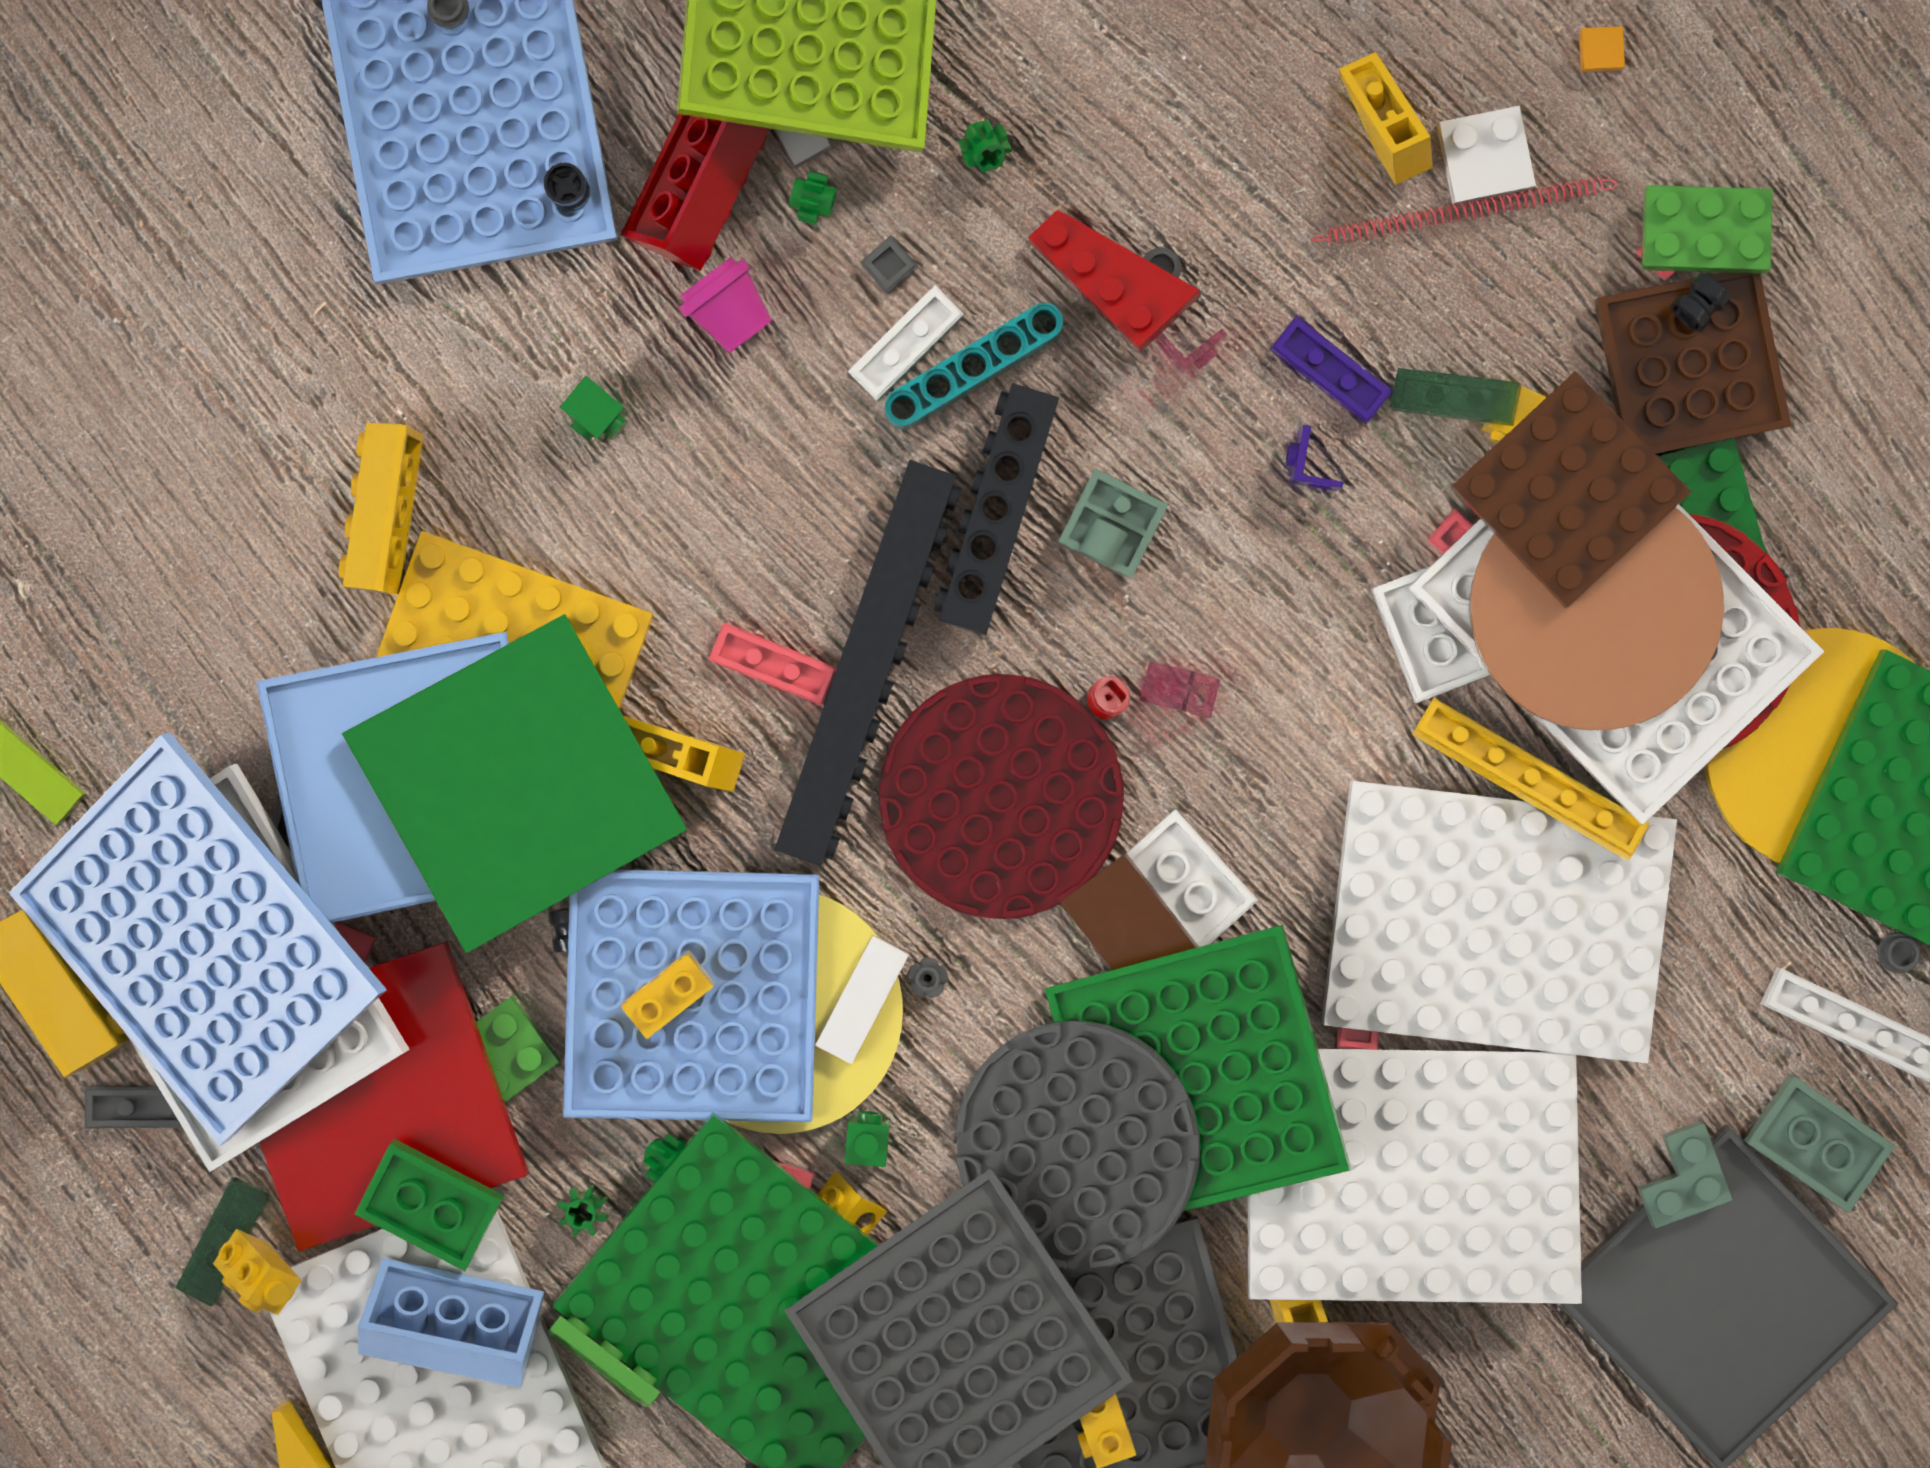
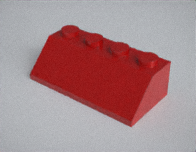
[620,114,770,271]

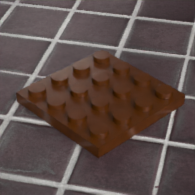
[1594,273,1791,454]
[1450,371,1691,608]

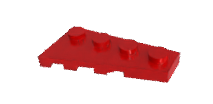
[1028,210,1201,352]

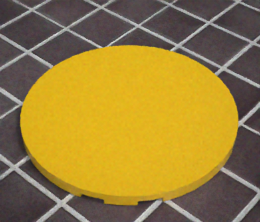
[1704,628,1916,863]

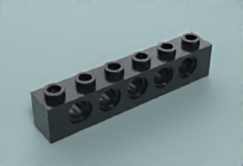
[934,383,1060,636]

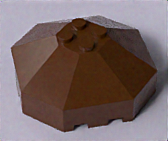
[1204,1322,1452,1468]

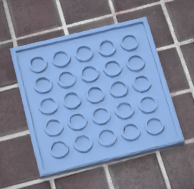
[563,869,819,1122]

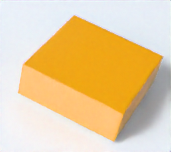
[1579,26,1625,73]

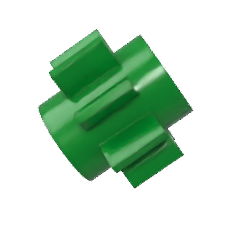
[958,119,1012,173]
[789,170,837,225]
[643,1134,687,1182]
[557,1185,609,1237]

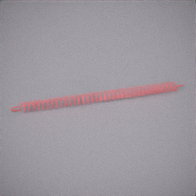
[1311,177,1617,246]

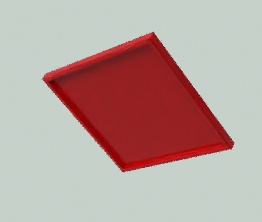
[259,941,529,1251]

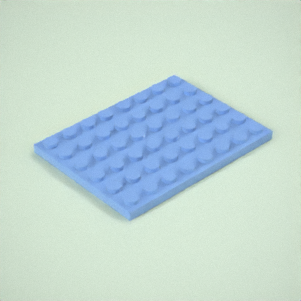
[322,0,618,285]
[10,732,387,1146]

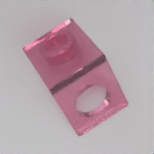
[1154,328,1228,374]
[1140,662,1220,719]

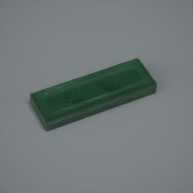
[1390,368,1522,426]
[175,1177,271,1307]

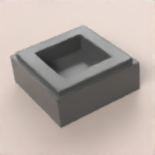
[860,235,918,295]

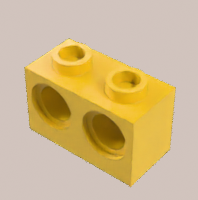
[621,950,714,1040]

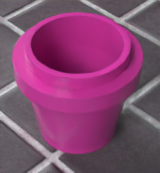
[678,257,772,353]

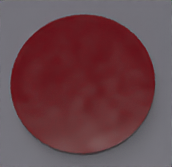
[879,674,1124,919]

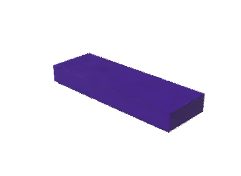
[1269,315,1393,424]

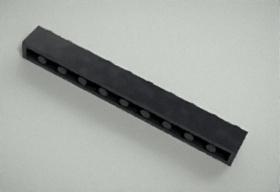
[774,459,961,866]

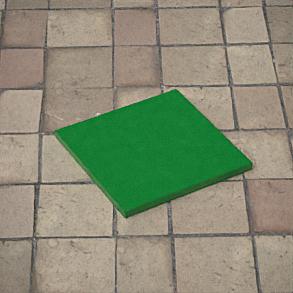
[341,614,687,954]

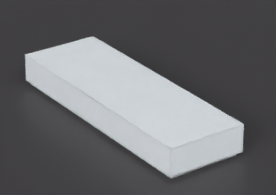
[848,285,964,402]
[816,935,909,1064]

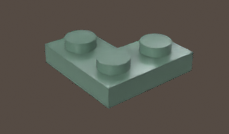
[1637,1121,1733,1229]

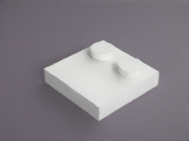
[1437,106,1536,205]

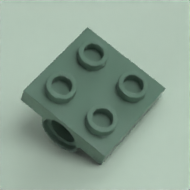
[1058,468,1168,579]

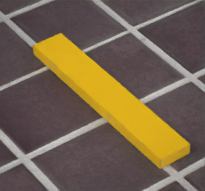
[1412,698,1650,861]

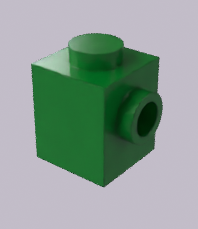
[560,375,629,443]
[844,1111,890,1167]

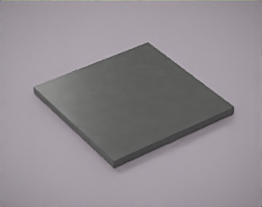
[1559,1124,1899,1468]

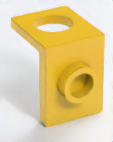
[817,1170,887,1235]

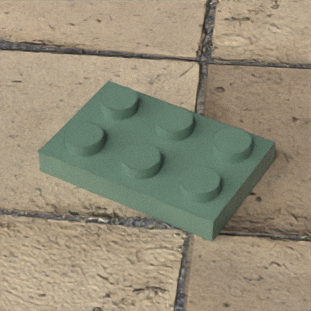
[1743,1074,1895,1213]

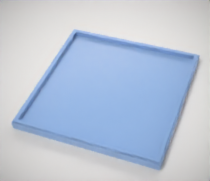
[256,632,509,923]

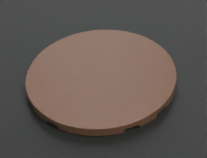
[1469,507,1724,731]

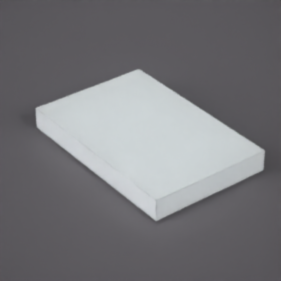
[1371,566,1490,703]
[1127,809,1258,947]

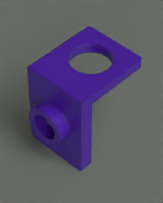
[1285,425,1344,491]

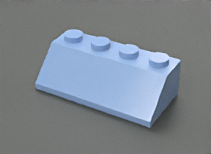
[358,1258,544,1388]

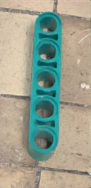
[885,303,1063,430]

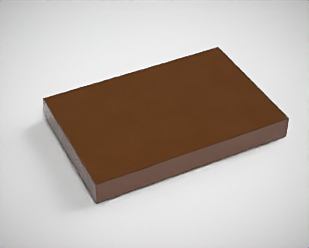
[1060,852,1199,970]

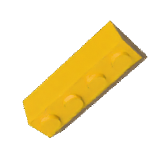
[339,423,424,595]
[0,909,130,1077]

